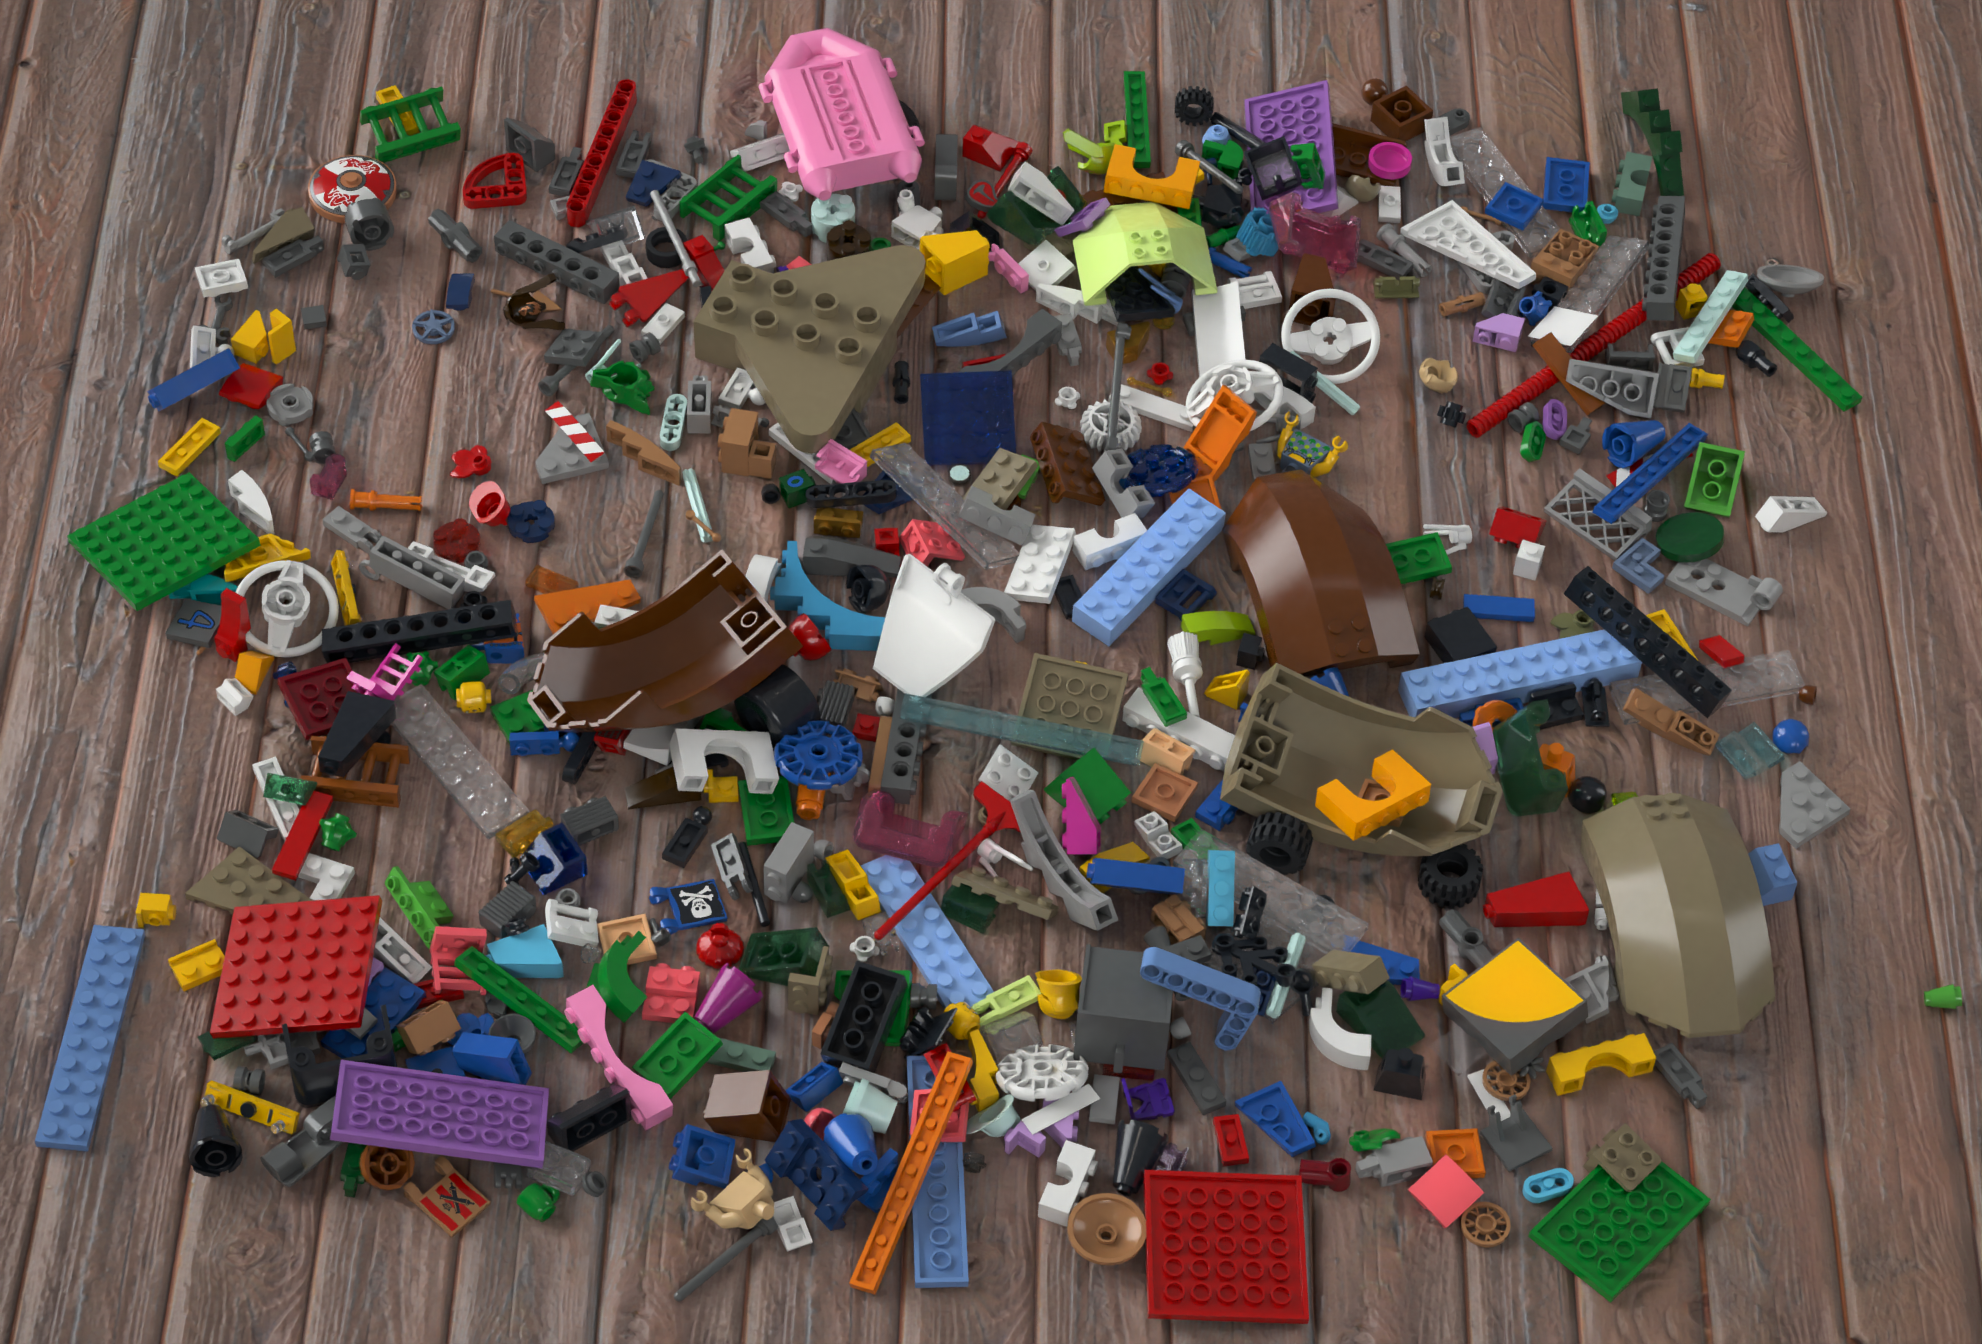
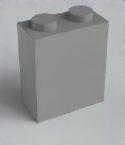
[764,822,814,904]

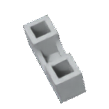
[1092,449,1155,520]
[958,486,1035,545]

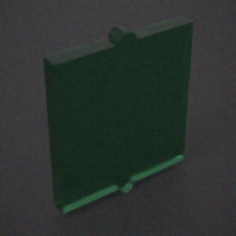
[198,1031,255,1061]

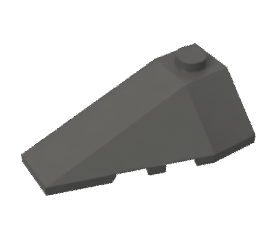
[803,536,901,578]

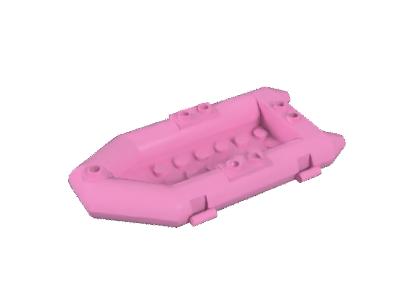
[758,28,925,200]

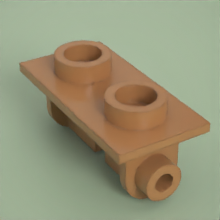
[833,668,884,703]

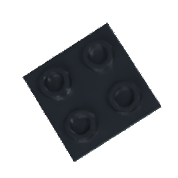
[900,1007,958,1059]

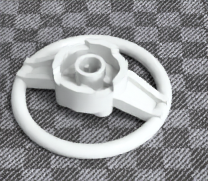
[1281,289,1380,384]
[1186,360,1284,431]
[235,560,339,657]

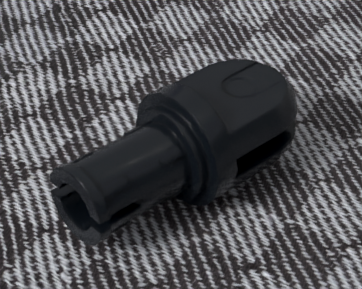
[1736,340,1777,377]

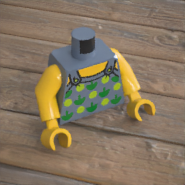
[1277,412,1348,477]

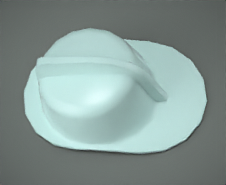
[966,1094,1021,1137]

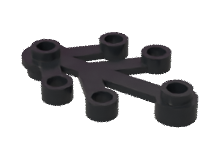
[1212,933,1296,987]

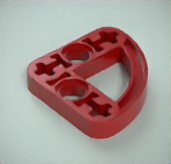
[463,153,527,209]

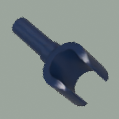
[1203,158,1217,186]

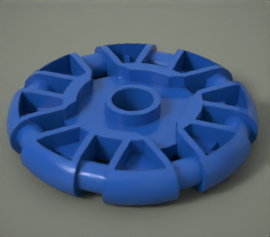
[774,720,863,790]

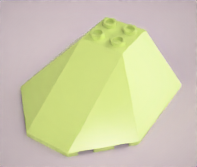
[1073,202,1217,306]

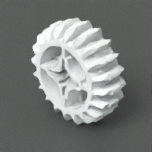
[1080,399,1142,452]

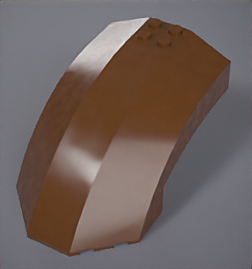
[1222,469,1420,676]
[527,549,803,733]

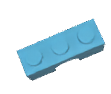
[1206,850,1235,927]

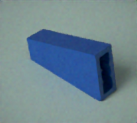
[147,348,240,411]
[1087,858,1185,895]

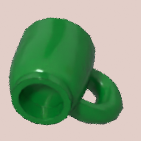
[516,1183,560,1222]

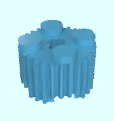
[1236,207,1288,257]

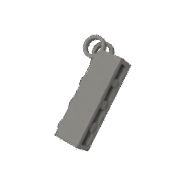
[359,536,465,609]

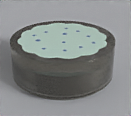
[948,464,971,487]

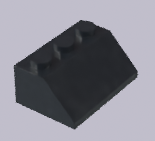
[547,1084,632,1157]

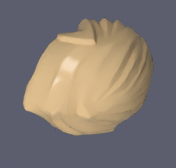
[1419,358,1458,394]

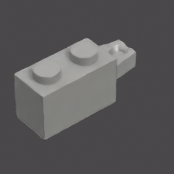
[687,375,712,433]
[1355,1136,1433,1187]

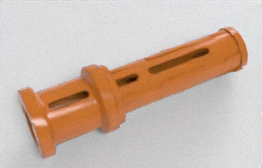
[350,489,422,511]

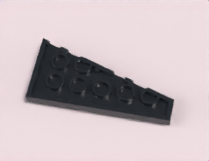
[1105,266,1175,322]

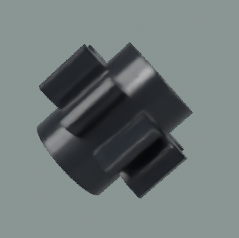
[1437,401,1466,428]

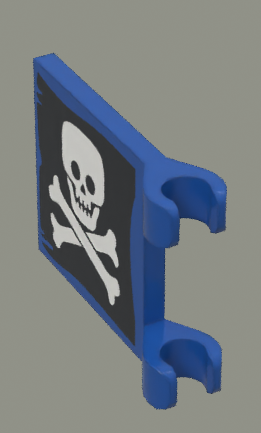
[649,879,728,935]

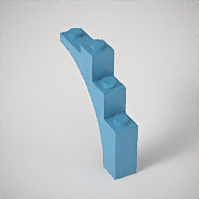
[770,541,885,651]

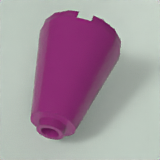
[694,963,763,1034]

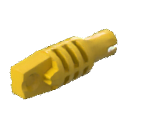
[1689,368,1725,389]

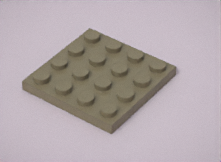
[1011,653,1129,762]

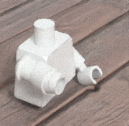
[891,189,944,250]

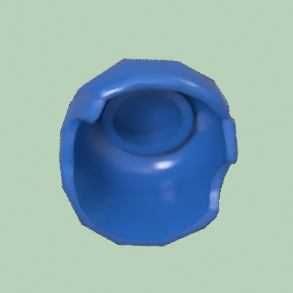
[1772,719,1810,754]

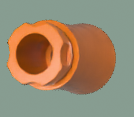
[796,772,831,820]

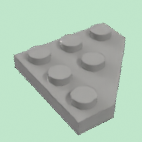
[535,413,609,484]
[1779,761,1850,849]

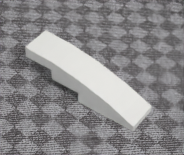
[601,240,648,286]
[1036,284,1125,326]

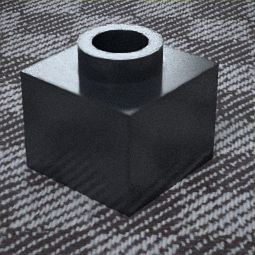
[1236,633,1265,670]

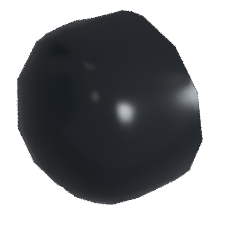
[1568,776,1607,814]

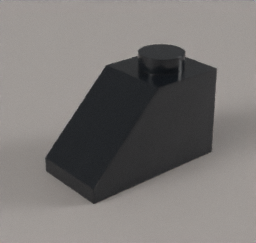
[950,211,1000,251]

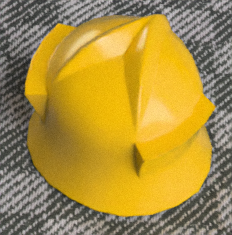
[1035,969,1082,1019]

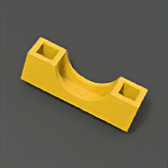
[1546,1033,1656,1096]

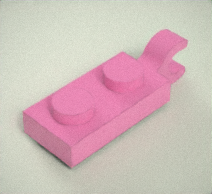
[988,243,1029,293]

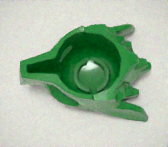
[590,361,655,415]

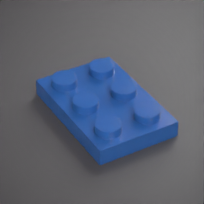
[1542,157,1590,212]

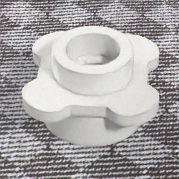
[778,181,803,203]
[1055,387,1080,409]
[850,936,880,962]

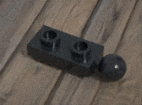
[662,806,712,868]

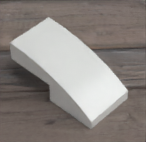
[773,1196,813,1252]

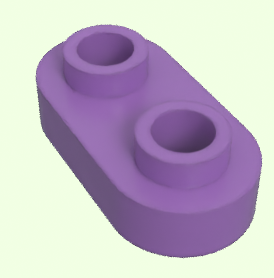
[1543,399,1567,440]

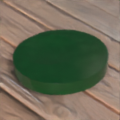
[1656,512,1725,562]

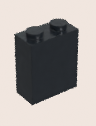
[1424,606,1497,663]

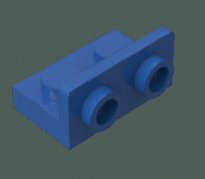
[1195,780,1238,831]
[857,1148,899,1213]

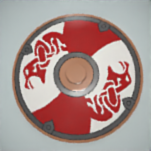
[308,155,397,223]

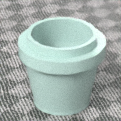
[843,1078,898,1134]

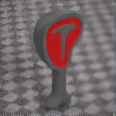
[965,179,1026,230]

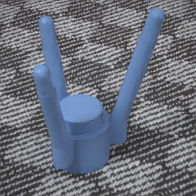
[1138,268,1183,314]

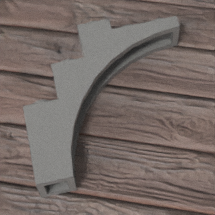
[1010,789,1118,931]

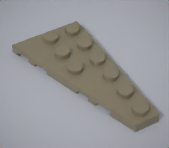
[185,847,312,915]

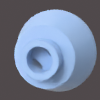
[1202,125,1232,145]

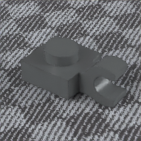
[1559,416,1592,455]

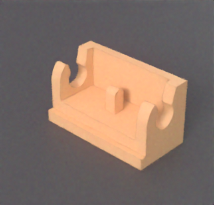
[1137,728,1195,775]

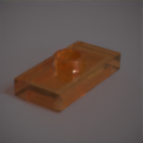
[525,565,578,594]

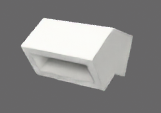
[216,678,254,716]

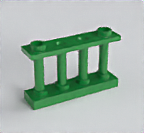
[360,87,461,163]
[679,155,778,242]

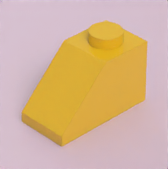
[231,310,269,364]

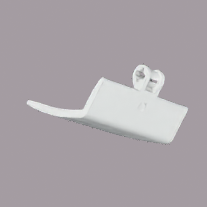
[873,554,995,702]

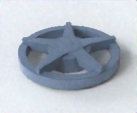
[412,309,455,344]

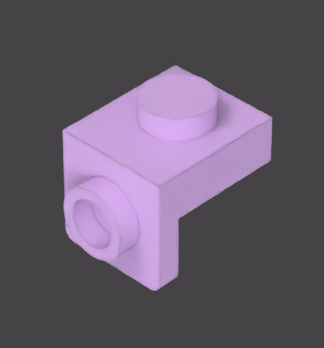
[1004,1121,1046,1158]

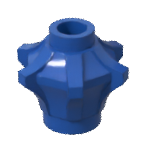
[1519,291,1552,326]

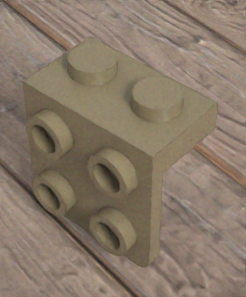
[788,946,833,1015]
[1583,1123,1661,1192]

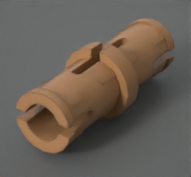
[1439,292,1485,317]

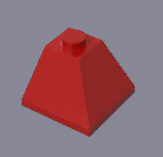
[962,125,1019,172]

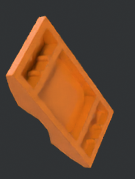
[1176,385,1257,482]

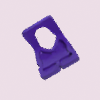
[1121,1078,1175,1121]

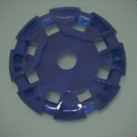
[1119,444,1198,497]

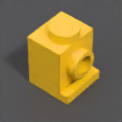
[1675,284,1708,320]
[135,892,176,928]

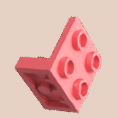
[899,519,965,566]

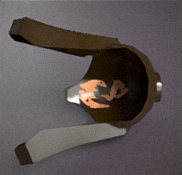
[503,273,565,330]

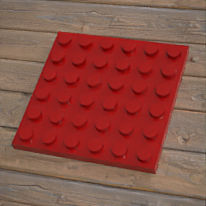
[210,895,382,1039]
[1143,1170,1309,1324]

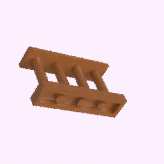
[299,736,410,808]

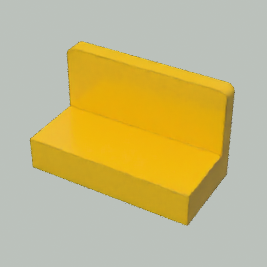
[268,308,296,365]

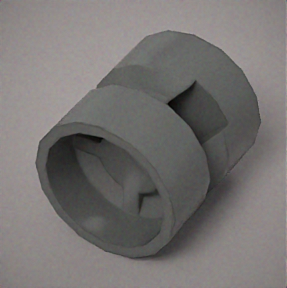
[1160,263,1191,299]

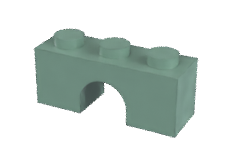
[1611,152,1652,216]

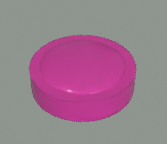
[1368,142,1412,180]

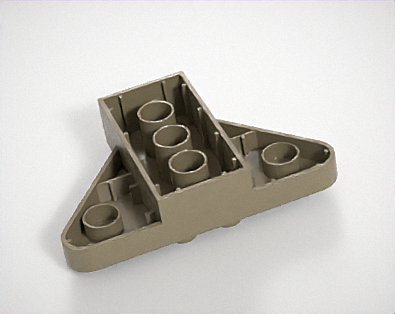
[693,245,925,454]

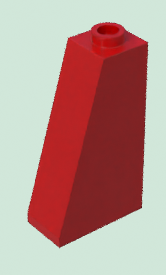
[1483,871,1589,927]

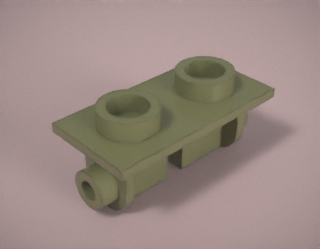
[1373,276,1420,298]

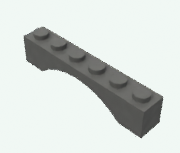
[949,308,1062,408]

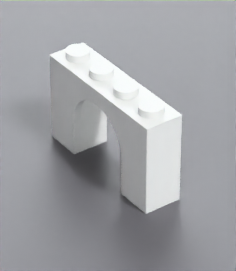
[669,728,779,794]

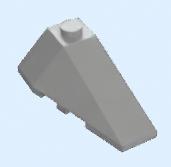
[1566,359,1659,418]

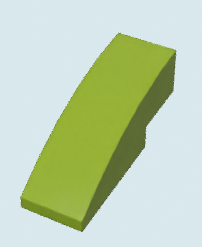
[1181,611,1255,645]

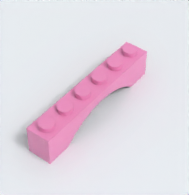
[564,985,673,1131]

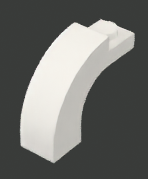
[1424,117,1465,186]
[745,554,782,602]
[1309,988,1371,1070]

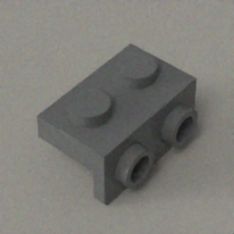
[1481,279,1526,319]

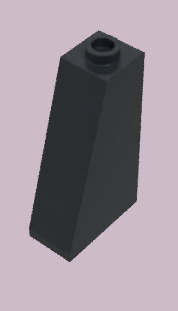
[318,691,396,777]

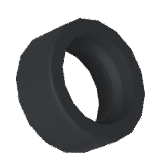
[645,227,687,268]

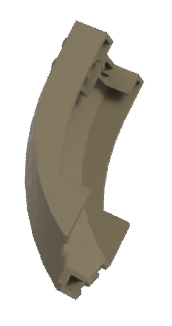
[1220,663,1503,856]
[1580,793,1775,1038]

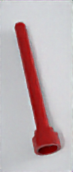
[977,142,1032,219]

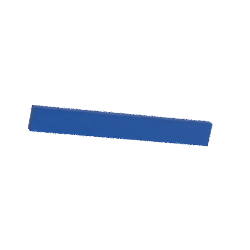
[1592,423,1708,524]

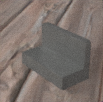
[217,810,279,858]

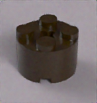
[827,220,871,261]

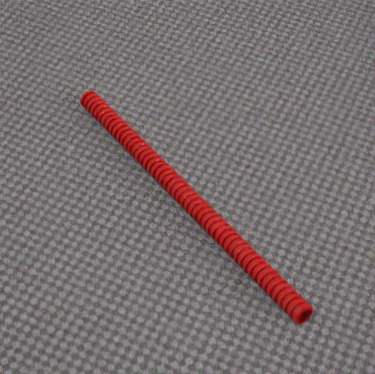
[1466,253,1721,438]

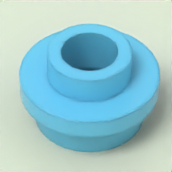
[1597,204,1618,224]

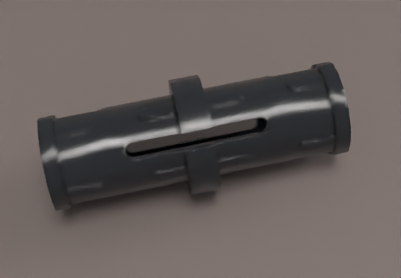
[892,361,910,404]

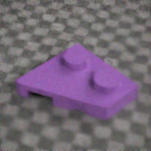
[1054,197,1111,237]

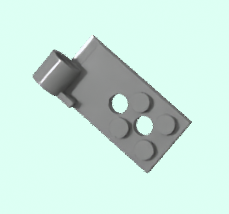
[1665,559,1783,627]

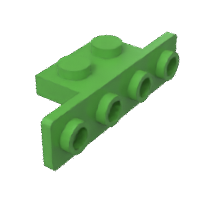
[385,866,454,949]

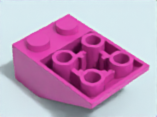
[1062,777,1101,854]

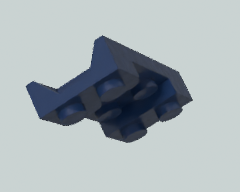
[764,1119,868,1231]

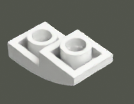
[1134,811,1183,859]

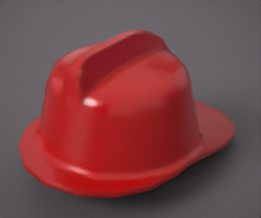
[469,481,511,527]

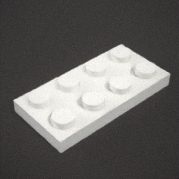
[1004,524,1076,604]

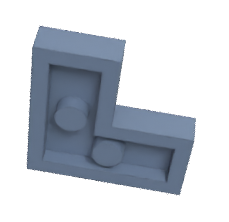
[1612,537,1664,594]

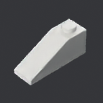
[1008,162,1074,226]
[1755,496,1827,533]
[373,918,432,984]

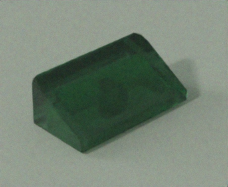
[263,773,317,805]

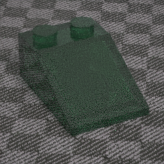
[739,927,830,986]

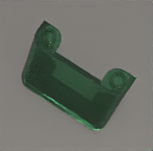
[986,166,1088,246]
[1492,700,1568,816]

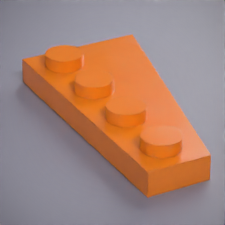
[534,579,641,634]

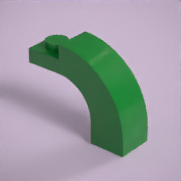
[598,931,647,1023]

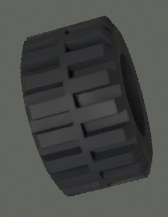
[1246,812,1313,875]
[1418,844,1483,909]

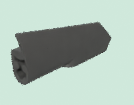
[260,1096,343,1188]

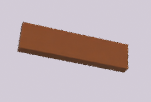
[1532,332,1606,416]

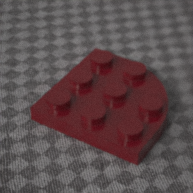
[277,658,357,741]

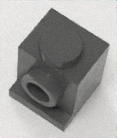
[337,244,371,280]

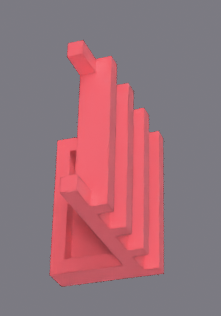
[429,926,487,995]

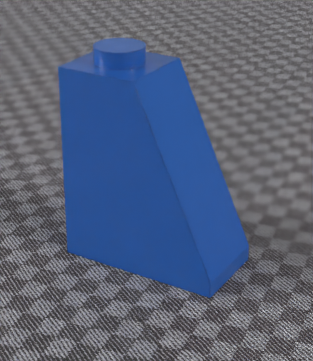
[452,1032,532,1085]

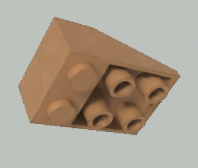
[1530,229,1599,299]

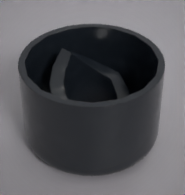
[734,664,821,751]

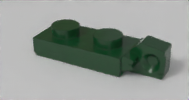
[340,1143,367,1198]

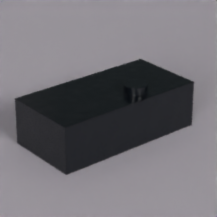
[820,960,908,1073]

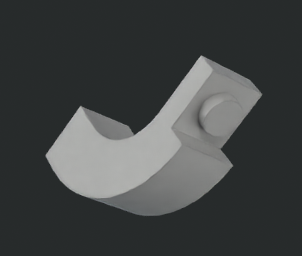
[961,587,1026,643]

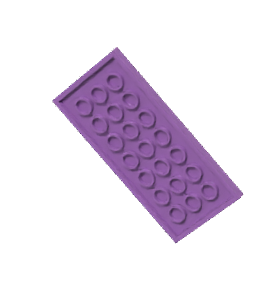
[1244,80,1339,221]
[330,1060,549,1168]

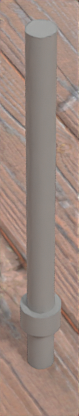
[650,190,701,287]

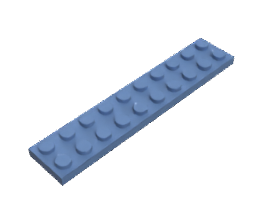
[35,925,145,1151]
[907,1055,969,1288]

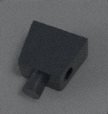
[1373,1048,1426,1100]

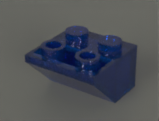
[520,822,588,895]

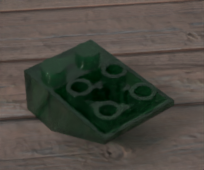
[1336,980,1425,1059]

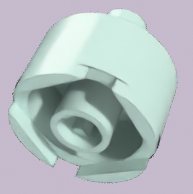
[811,194,855,243]

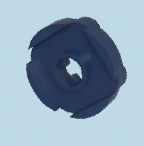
[507,500,555,543]

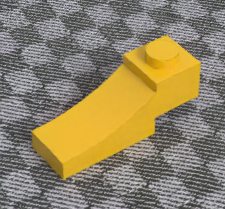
[968,1029,999,1113]

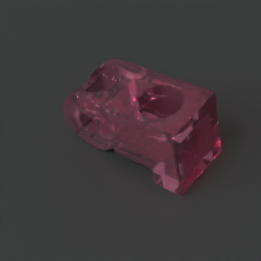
[310,454,347,500]

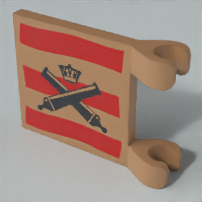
[403,1155,491,1237]

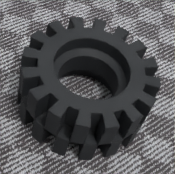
[1175,86,1214,126]

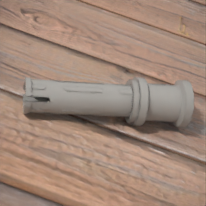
[1376,223,1432,277]

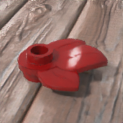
[450,445,492,478]

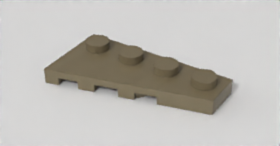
[951,866,1059,920]

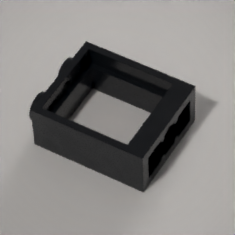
[1259,343,1318,403]

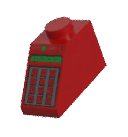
[594,729,632,756]

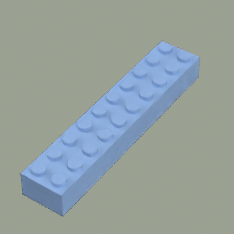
[1398,630,1642,718]

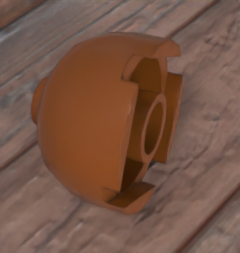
[359,1145,415,1190]

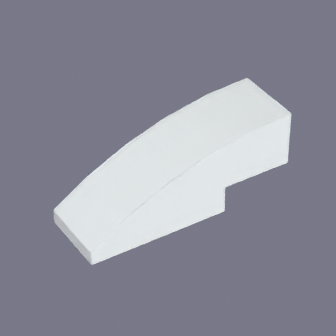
[1254,386,1316,430]
[228,470,275,535]

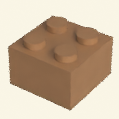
[718,408,759,477]

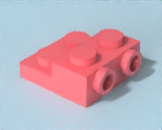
[642,963,701,1023]

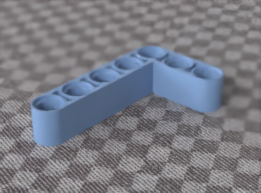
[1140,947,1261,1051]

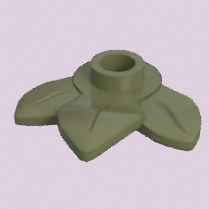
[1550,610,1595,639]

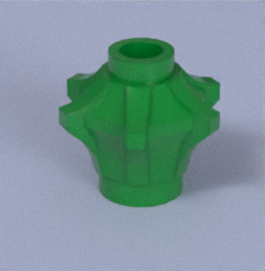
[400,651,438,687]
[319,813,357,852]

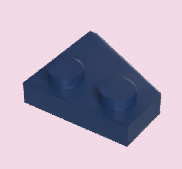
[625,160,682,207]

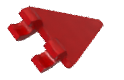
[609,269,689,327]

